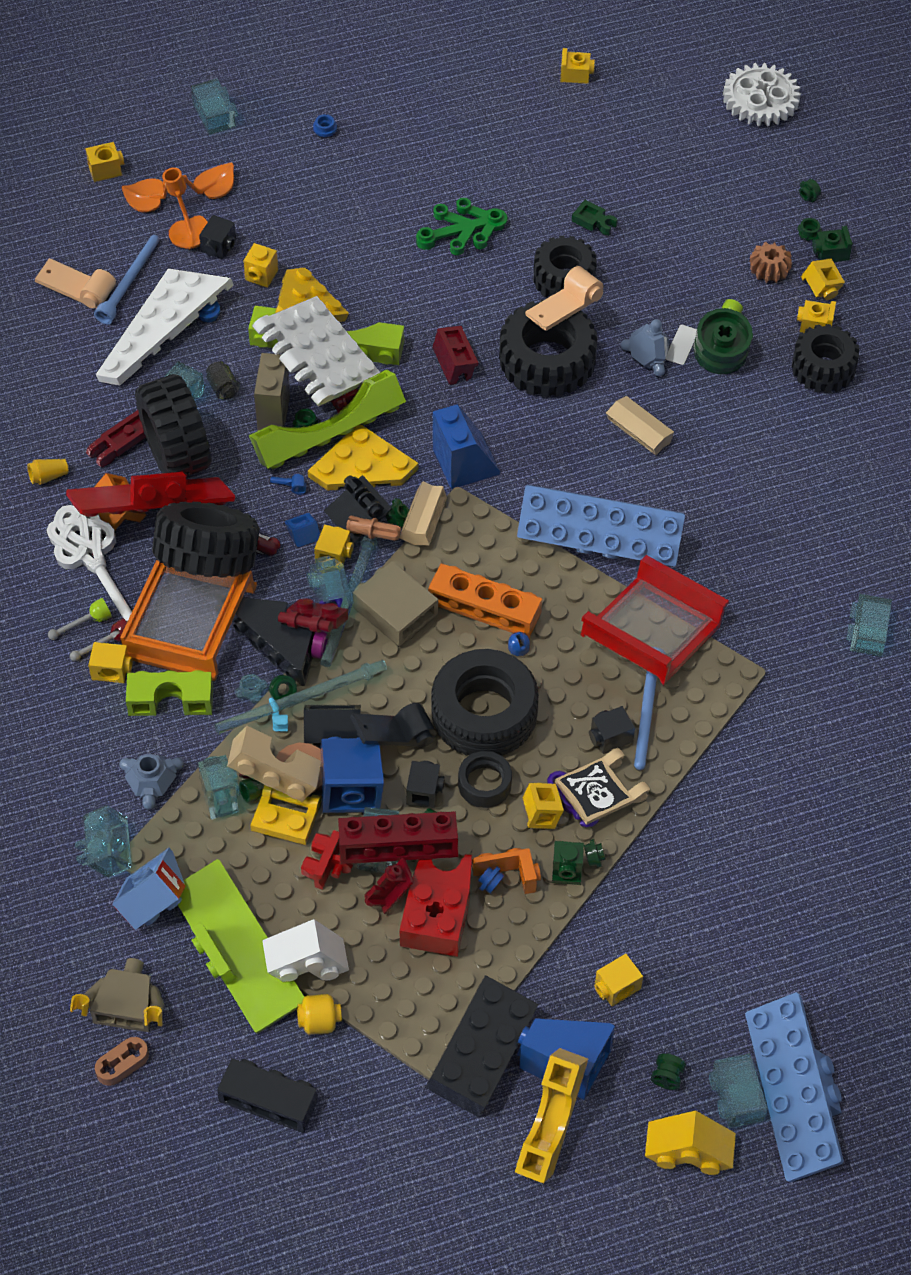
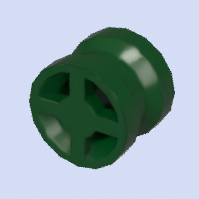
[651,1053,686,1090]

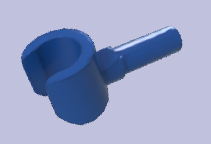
[270,474,306,495]

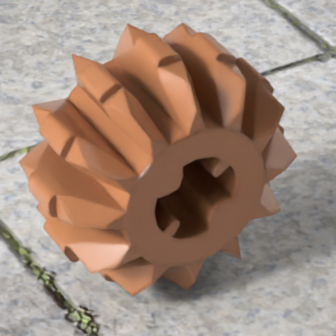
[749,242,792,284]

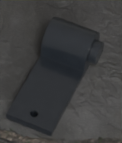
[350,702,436,747]

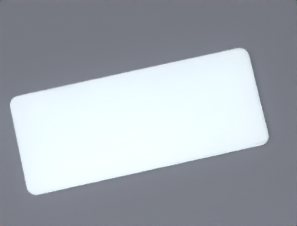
[665,325,697,365]

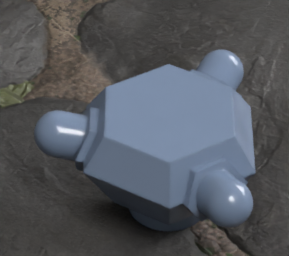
[620,319,669,376]
[119,754,184,810]

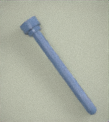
[94,235,159,325]
[634,647,666,770]

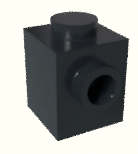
[199,215,236,259]
[589,706,635,754]
[406,761,445,808]

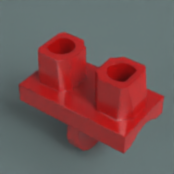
[301,830,353,890]

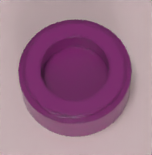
[311,631,328,659]

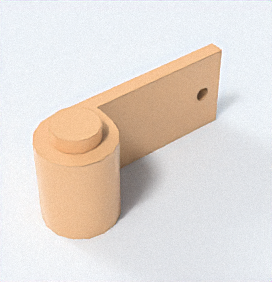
[35,258,116,308]
[525,266,604,331]

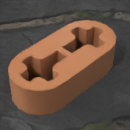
[95,1037,149,1086]

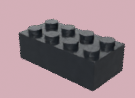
[425,975,539,1117]

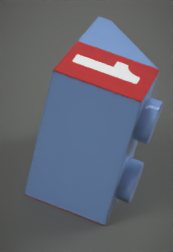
[112,848,186,930]

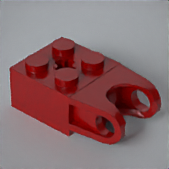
[399,854,472,957]

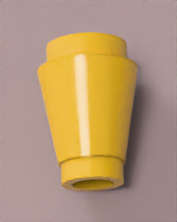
[27,459,68,485]

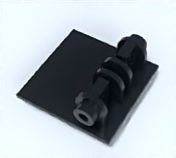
[324,475,392,544]

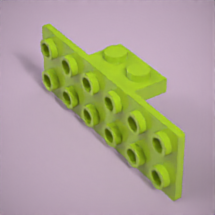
[178,859,304,1034]

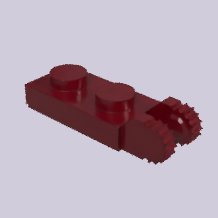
[86,410,146,467]

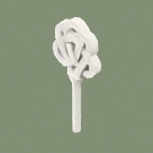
[47,505,132,622]

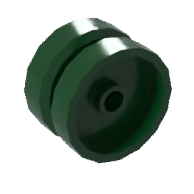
[693,308,753,374]

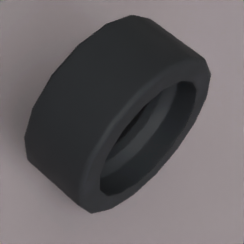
[458,751,512,808]

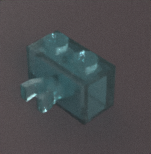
[75,805,132,878]

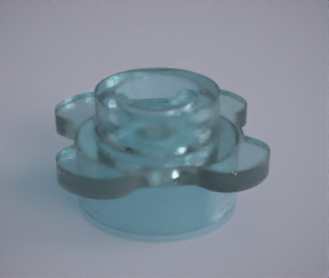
[235,674,267,703]

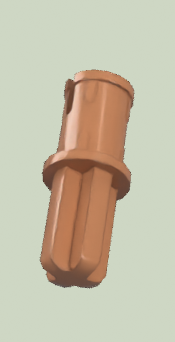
[346,515,401,541]

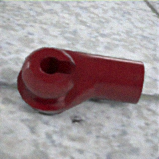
[257,536,281,556]

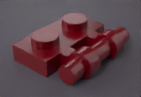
[278,598,348,633]

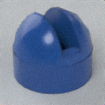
[508,632,530,656]

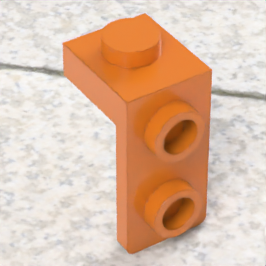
[472,848,541,894]

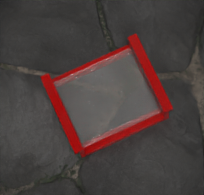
[580,555,729,686]

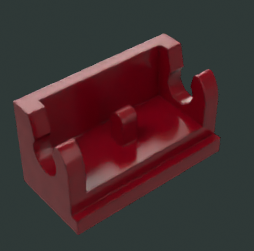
[432,326,478,385]

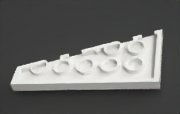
[96,269,234,385]

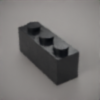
[217,1058,318,1133]

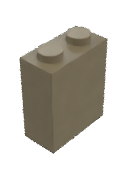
[254,353,290,431]
[353,561,438,647]

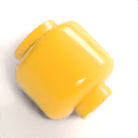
[297,994,342,1035]

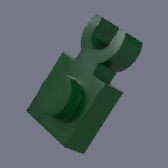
[571,200,618,236]

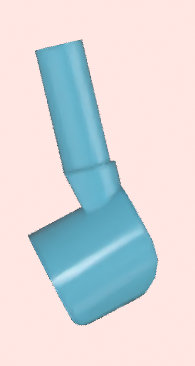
[269,697,288,731]

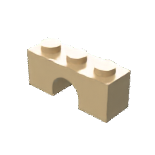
[227,726,322,802]

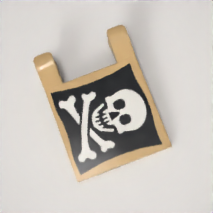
[555,748,650,825]

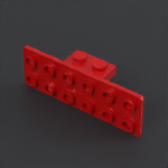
[66,472,235,517]

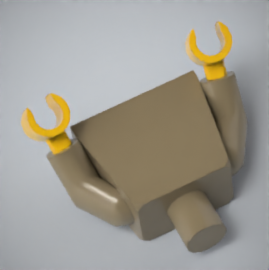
[70,958,165,1032]

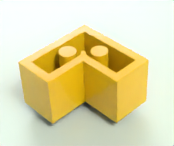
[645,1110,736,1175]

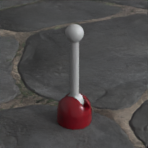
[70,618,127,662]

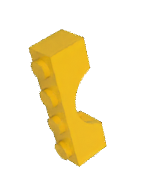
[515,1048,589,1183]

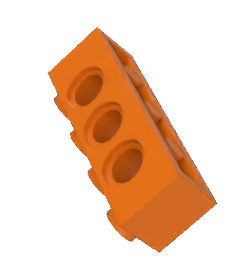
[428,563,542,638]

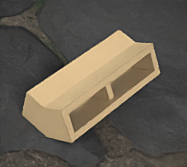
[606,396,674,456]
[399,481,447,545]

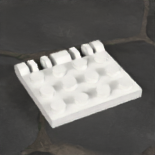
[252,296,380,406]

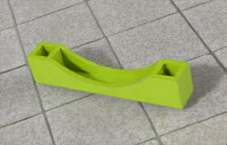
[248,306,404,365]
[249,370,406,469]

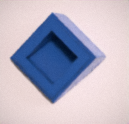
[285,513,320,547]

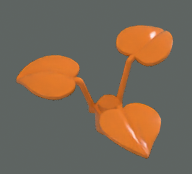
[122,162,234,249]

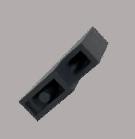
[214,595,315,686]

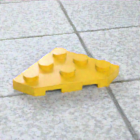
[275,268,349,322]
[307,424,419,491]

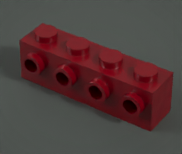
[338,811,458,864]

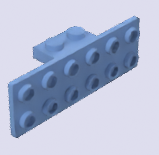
[517,485,685,566]
[745,992,844,1182]

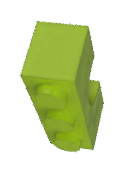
[126,670,213,716]

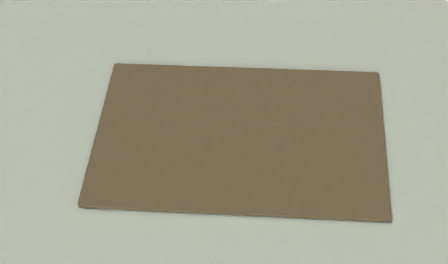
[116,487,765,1080]

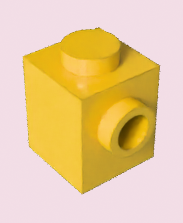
[243,243,278,288]
[314,524,354,572]

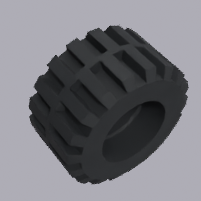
[533,236,597,297]
[792,324,860,393]

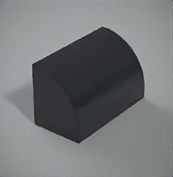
[304,705,361,743]

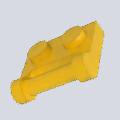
[250,785,322,845]

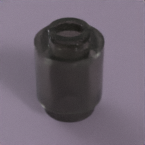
[206,361,240,399]

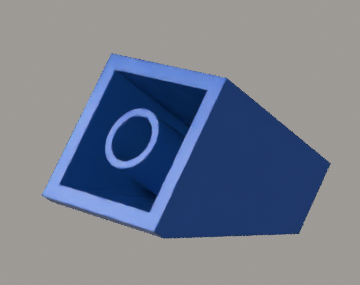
[433,404,500,489]
[321,737,384,813]
[517,1018,615,1100]

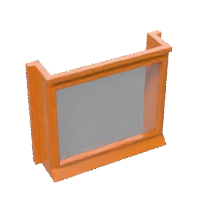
[120,560,257,681]

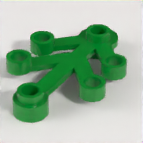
[416,198,507,255]

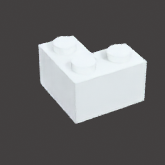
[262,919,349,982]

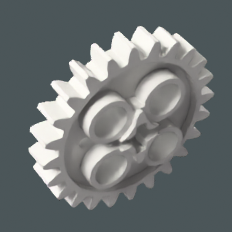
[723,63,801,126]

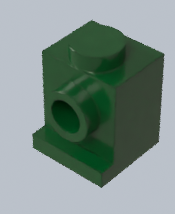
[812,226,852,262]
[552,841,584,885]

